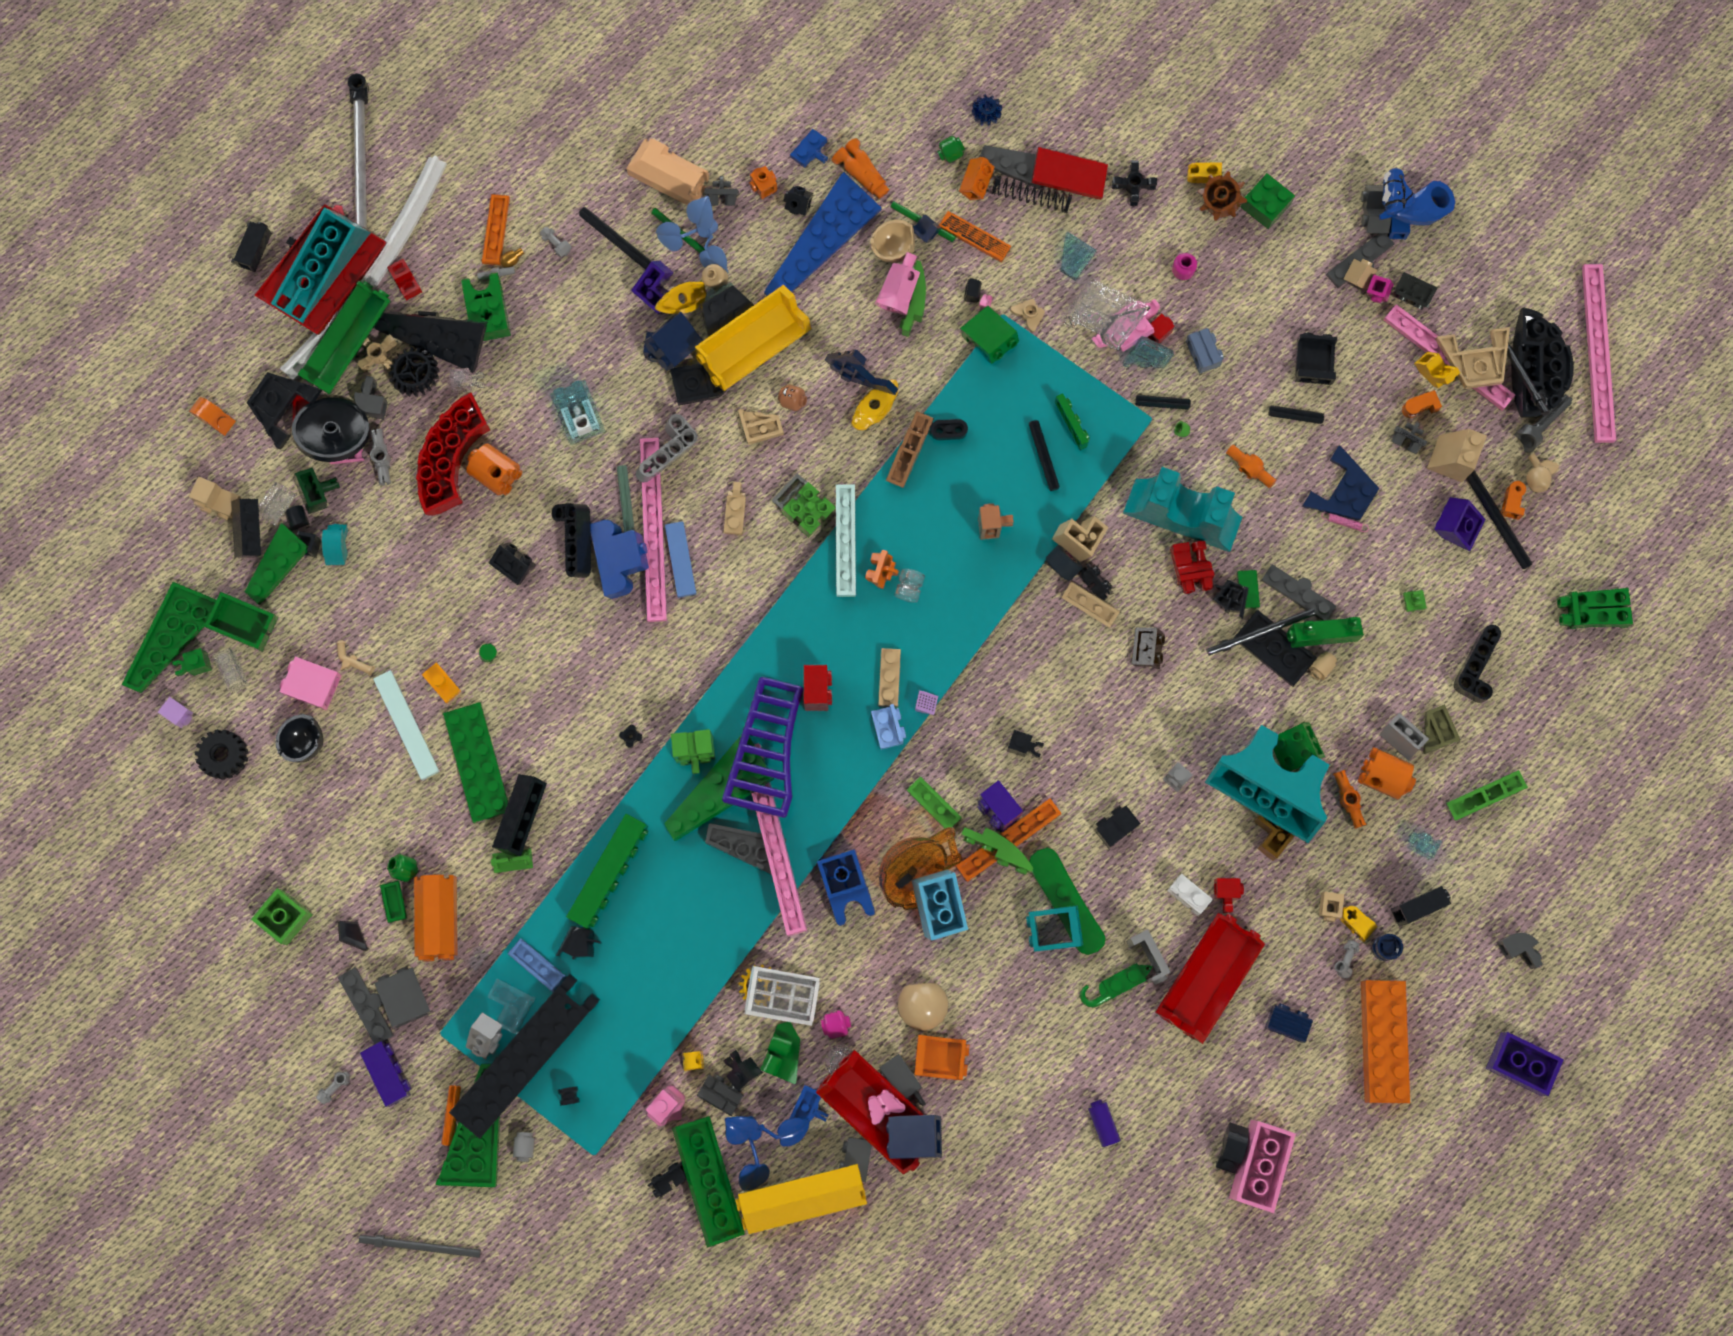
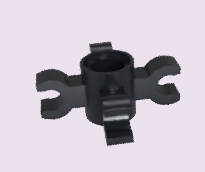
[1112,160,1157,206]

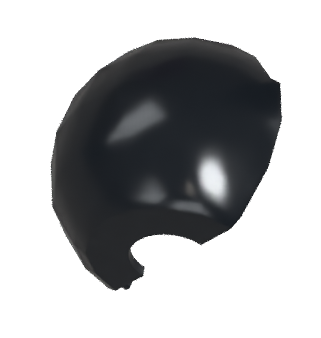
[276,714,324,763]

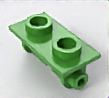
[491,849,533,873]

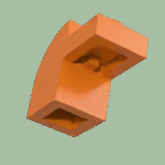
[189,397,236,436]

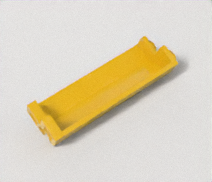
[695,285,812,391]
[736,1163,868,1234]

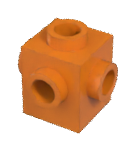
[749,166,777,199]

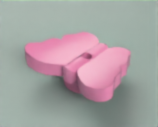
[868,1090,905,1125]

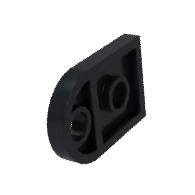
[670,363,727,406]

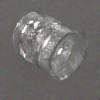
[894,569,925,602]

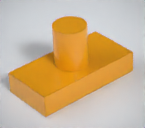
[422,662,461,704]

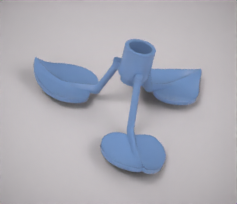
[656,196,729,274]

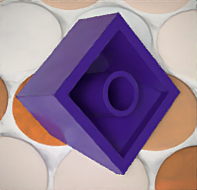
[1434,497,1486,551]

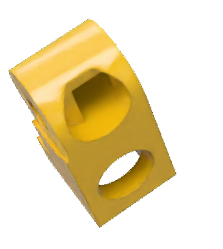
[1187,162,1222,183]
[682,1051,704,1071]

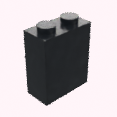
[1390,886,1451,927]

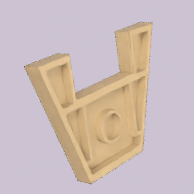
[1435,327,1510,389]

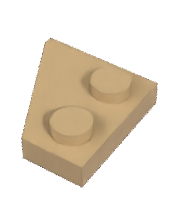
[738,409,784,445]

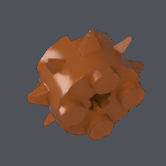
[1197,171,1247,221]

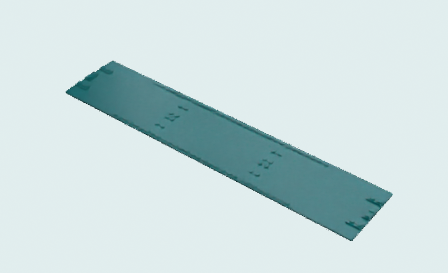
[440,314,1152,1155]

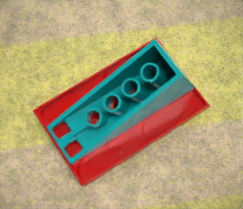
[254,204,387,335]

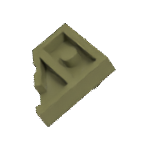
[1423,704,1461,754]

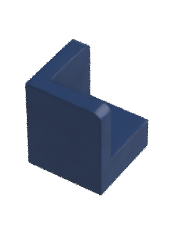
[913,214,941,243]

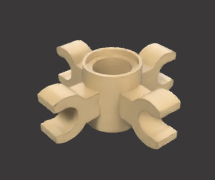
[357,335,398,373]

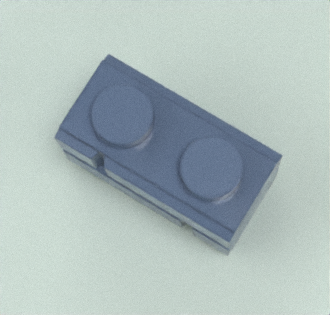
[1186,328,1224,374]

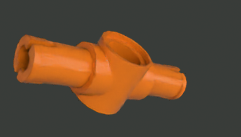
[1226,444,1277,489]
[1333,770,1367,829]

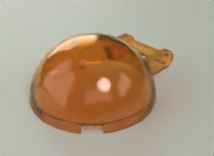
[878,827,962,910]

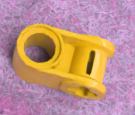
[1340,906,1378,942]

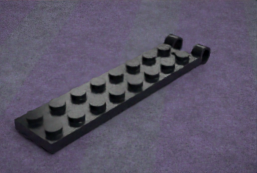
[449,974,600,1139]

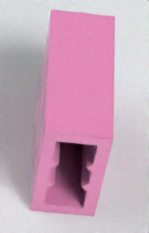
[280,657,342,711]

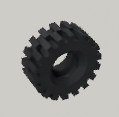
[195,729,249,780]

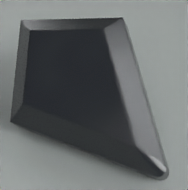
[338,921,368,951]

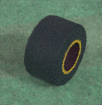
[1046,545,1082,581]

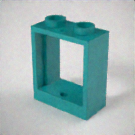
[1026,905,1083,952]

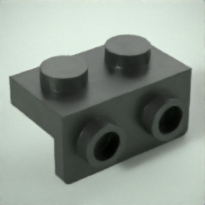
[1394,272,1438,310]

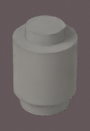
[513,1132,535,1162]

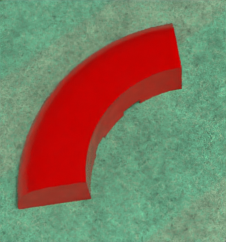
[416,392,491,516]

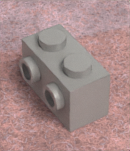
[1379,713,1429,761]
[466,1013,502,1059]

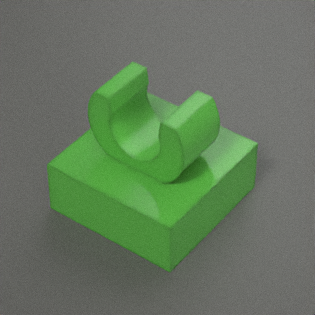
[1403,590,1427,612]

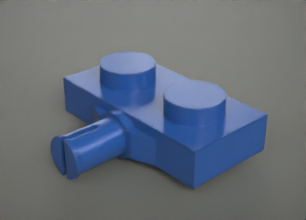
[790,129,828,168]
[789,1085,829,1122]

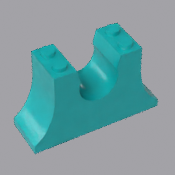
[1123,467,1243,552]
[1205,725,1330,843]

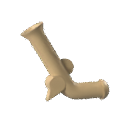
[336,640,375,676]

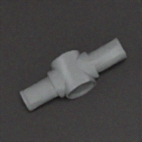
[370,429,391,486]

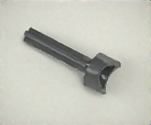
[1514,395,1573,453]

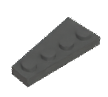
[979,145,1045,190]
[705,823,786,875]

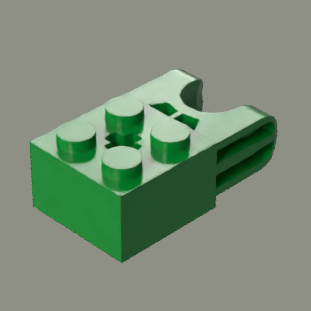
[461,272,511,341]

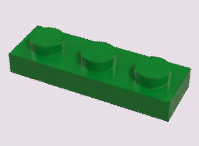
[1055,393,1090,451]

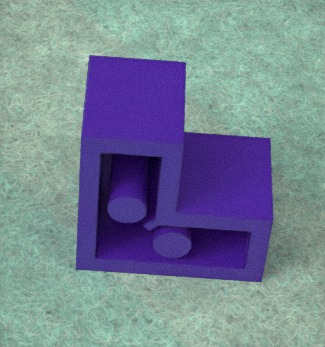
[631,261,674,314]

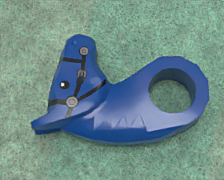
[1378,168,1455,226]

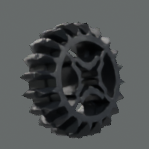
[388,347,440,397]

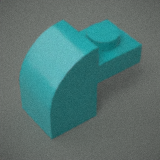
[322,524,348,566]

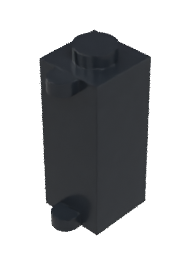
[231,221,272,272]

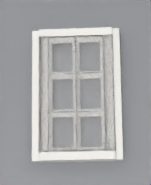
[745,966,820,1026]

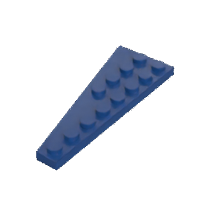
[764,172,882,296]

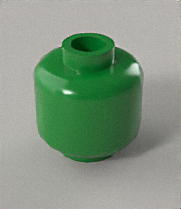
[937,135,965,163]
[387,854,418,882]

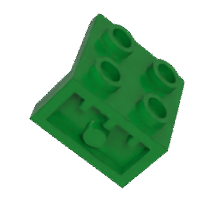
[1273,722,1325,772]

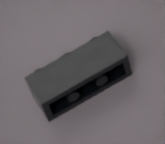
[231,498,261,558]

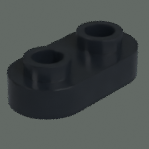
[930,419,968,440]

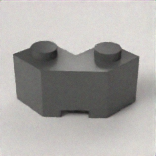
[1361,185,1391,233]

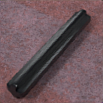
[1029,420,1060,491]

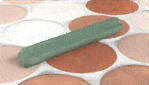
[617,465,635,532]

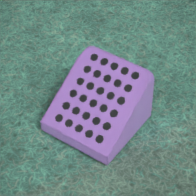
[915,690,938,715]

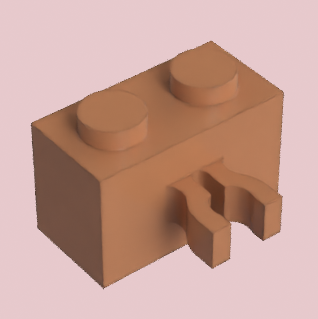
[978,504,1014,540]

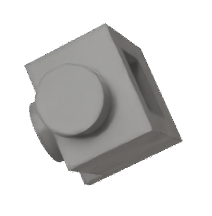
[1163,762,1193,792]

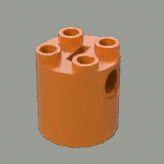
[466,443,523,496]
[1357,747,1416,800]

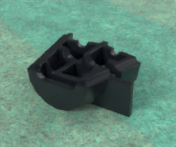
[1213,580,1249,619]
[556,926,602,960]

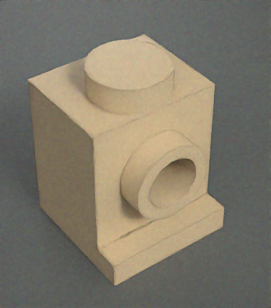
[1319,892,1344,922]

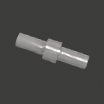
[477,266,515,280]

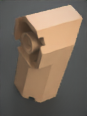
[626,138,709,206]

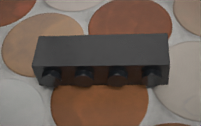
[492,774,547,856]

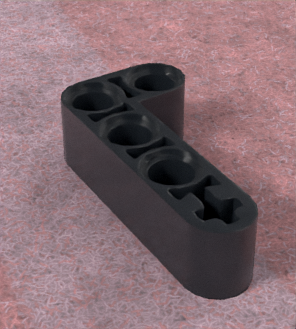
[551,503,591,578]
[1453,625,1501,703]

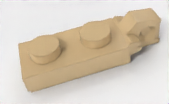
[724,482,746,535]

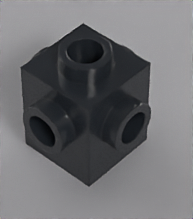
[783,186,814,216]

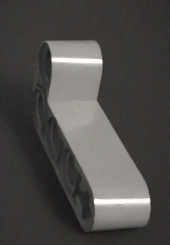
[636,414,698,483]

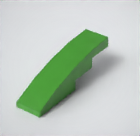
[1447,770,1528,821]

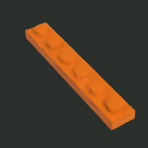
[956,798,1062,883]

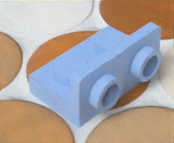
[871,704,906,750]

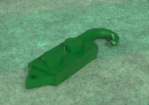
[1080,963,1153,1008]

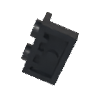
[489,543,536,585]

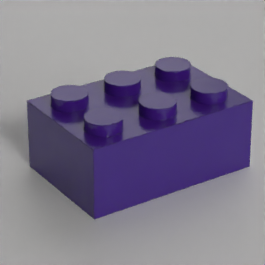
[977,780,1023,833]
[1485,1032,1564,1096]

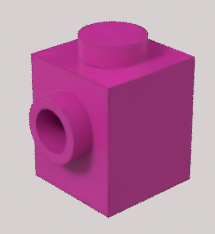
[1367,275,1393,303]

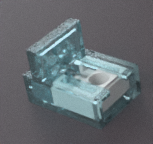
[550,380,606,445]

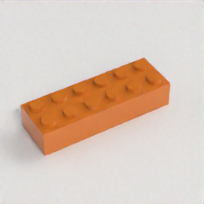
[1361,980,1410,1103]

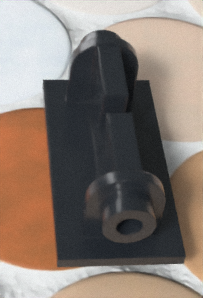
[1080,563,1114,600]
[647,1162,687,1198]

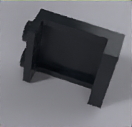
[1295,332,1337,385]

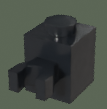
[1007,730,1044,758]
[724,1050,763,1092]

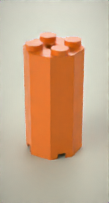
[414,875,458,962]

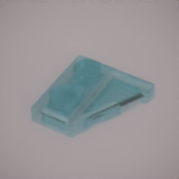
[1060,231,1097,281]
[1123,336,1174,368]

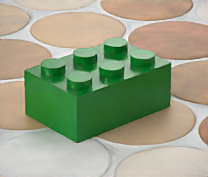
[204,592,279,652]

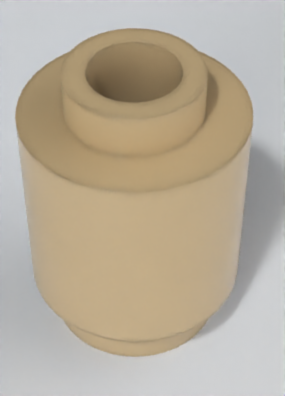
[1309,652,1337,680]

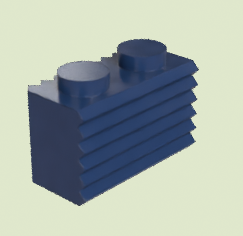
[1265,1003,1313,1043]

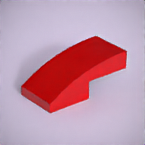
[387,259,422,301]

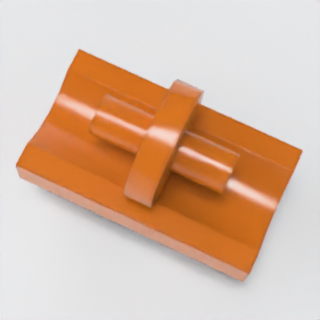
[865,550,899,589]

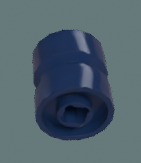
[1371,934,1403,961]

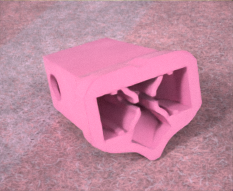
[875,252,920,315]
[646,1085,685,1126]

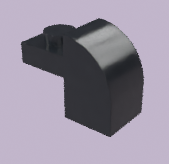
[1216,1122,1249,1174]

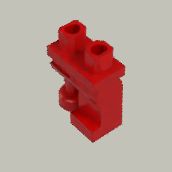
[1170,541,1215,594]

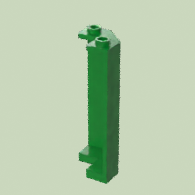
[298,281,391,395]

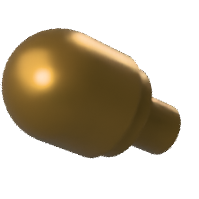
[500,248,525,268]

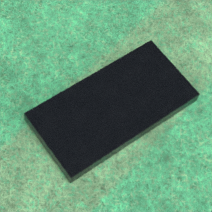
[1234,609,1317,687]

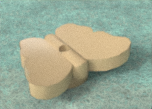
[1010,299,1045,332]

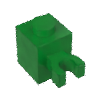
[172,648,212,677]

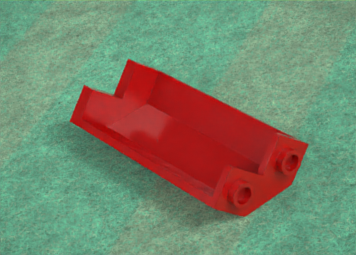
[1155,913,1265,1044]
[816,1050,923,1175]

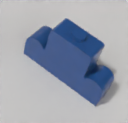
[590,520,649,599]

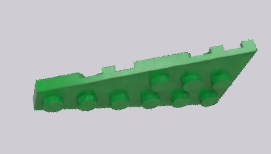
[121,582,216,693]
[664,734,774,841]
[435,1063,500,1187]

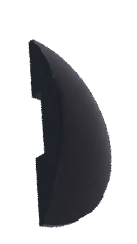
[1511,308,1574,418]

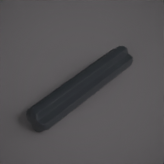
[1135,395,1191,410]
[1268,405,1324,424]

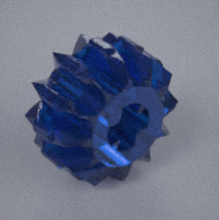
[972,94,1002,126]

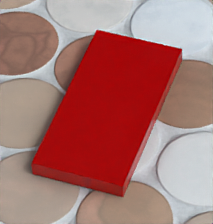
[1031,147,1108,200]

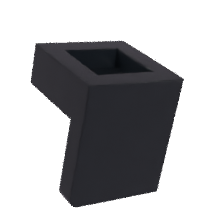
[297,531,321,558]

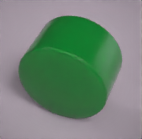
[479,644,497,663]

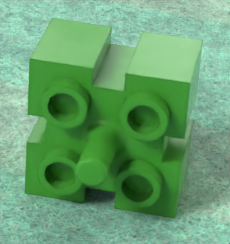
[781,482,836,538]
[671,729,715,774]

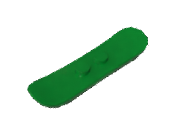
[1029,848,1106,955]

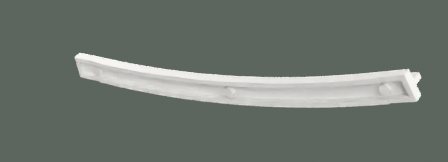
[280,156,447,381]

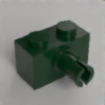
[294,467,340,514]

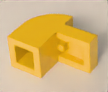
[1414,352,1460,388]

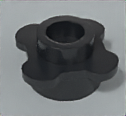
[619,725,642,748]

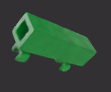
[1287,617,1364,648]

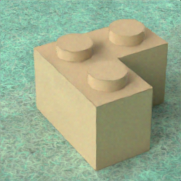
[189,476,242,521]
[1052,516,1108,562]

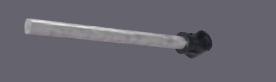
[348,73,369,229]

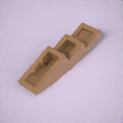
[886,411,934,488]

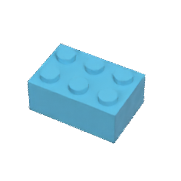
[911,869,968,941]

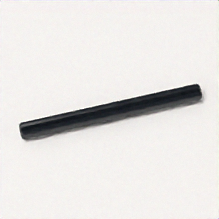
[579,207,651,270]
[1466,470,1533,569]

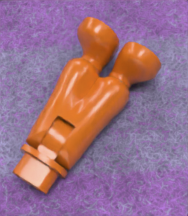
[831,138,890,199]

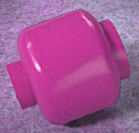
[1172,253,1197,280]
[821,1010,851,1039]

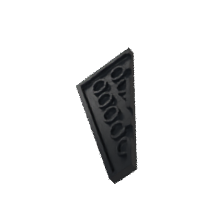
[374,311,488,373]

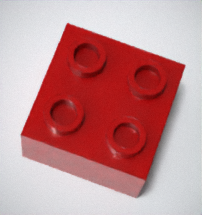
[804,665,832,711]

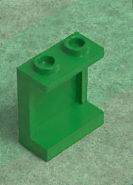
[960,306,1019,364]

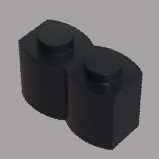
[1094,805,1141,849]

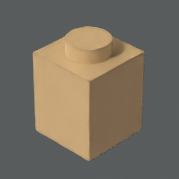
[1344,259,1378,290]

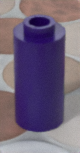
[1088,1099,1121,1147]

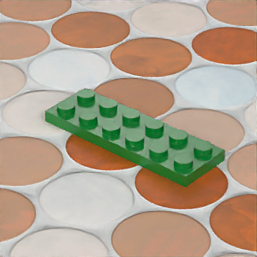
[443,702,508,823]
[672,1116,745,1248]

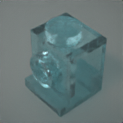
[1408,832,1442,860]

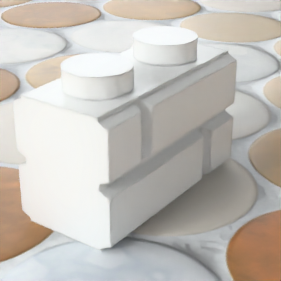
[1167,874,1213,916]

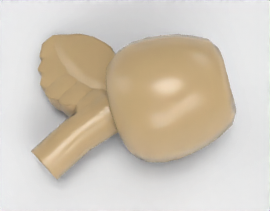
[1526,453,1559,493]

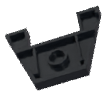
[700,285,754,337]
[246,372,322,450]

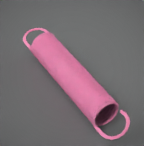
[1321,512,1369,532]

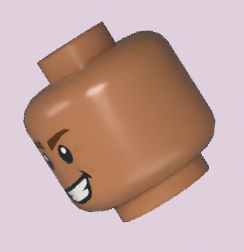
[778,384,807,411]

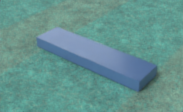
[665,521,697,598]

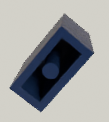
[643,312,703,371]
[886,1115,942,1160]

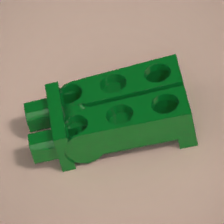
[1557,588,1633,629]

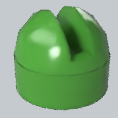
[1174,421,1190,437]

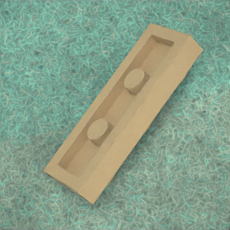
[1061,581,1121,628]
[879,648,901,707]

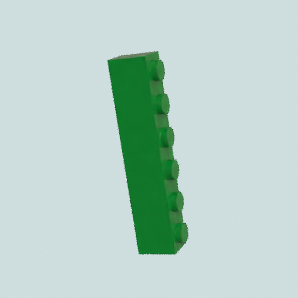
[566,814,649,930]

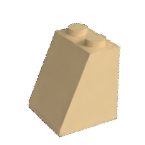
[1427,429,1487,482]

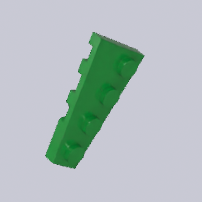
[244,523,308,605]

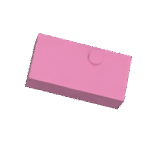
[1229,1120,1296,1213]

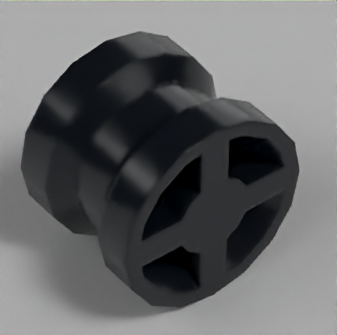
[558,1086,580,1106]

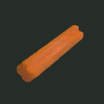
[441,1085,461,1146]

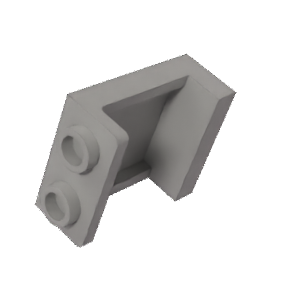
[1126,929,1171,985]

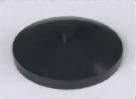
[292,398,370,462]

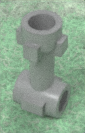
[540,227,572,258]
[1335,940,1360,978]
[316,1071,350,1105]

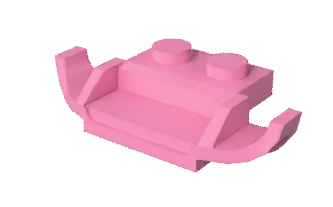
[1092,299,1160,352]

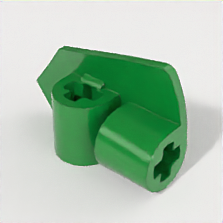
[760,1022,800,1084]

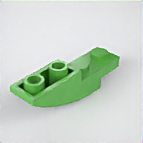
[899,260,926,337]
[961,827,1033,875]

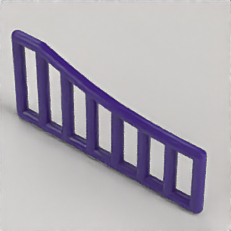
[722,677,804,818]

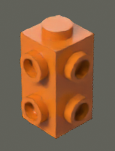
[959,157,995,200]

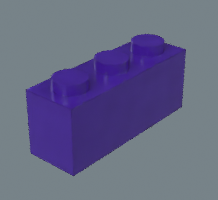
[360,1041,412,1107]

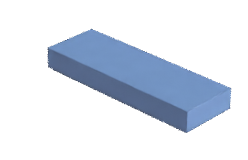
[508,938,566,992]

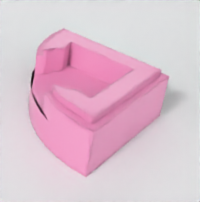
[979,294,993,311]

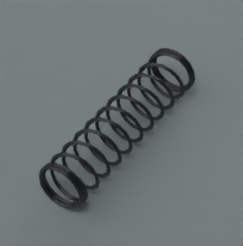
[992,175,1072,214]

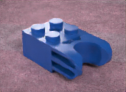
[817,849,875,926]

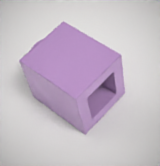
[158,697,193,728]

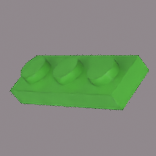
[907,776,962,832]

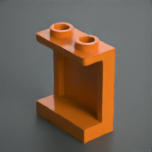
[914,1035,970,1080]

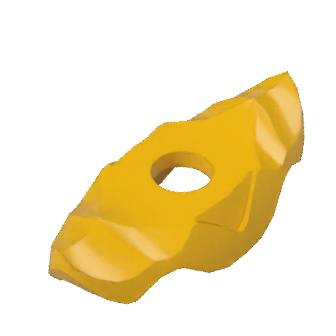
[655,281,707,314]
[851,379,898,431]

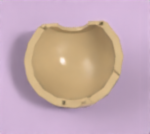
[870,219,915,263]
[898,983,948,1031]

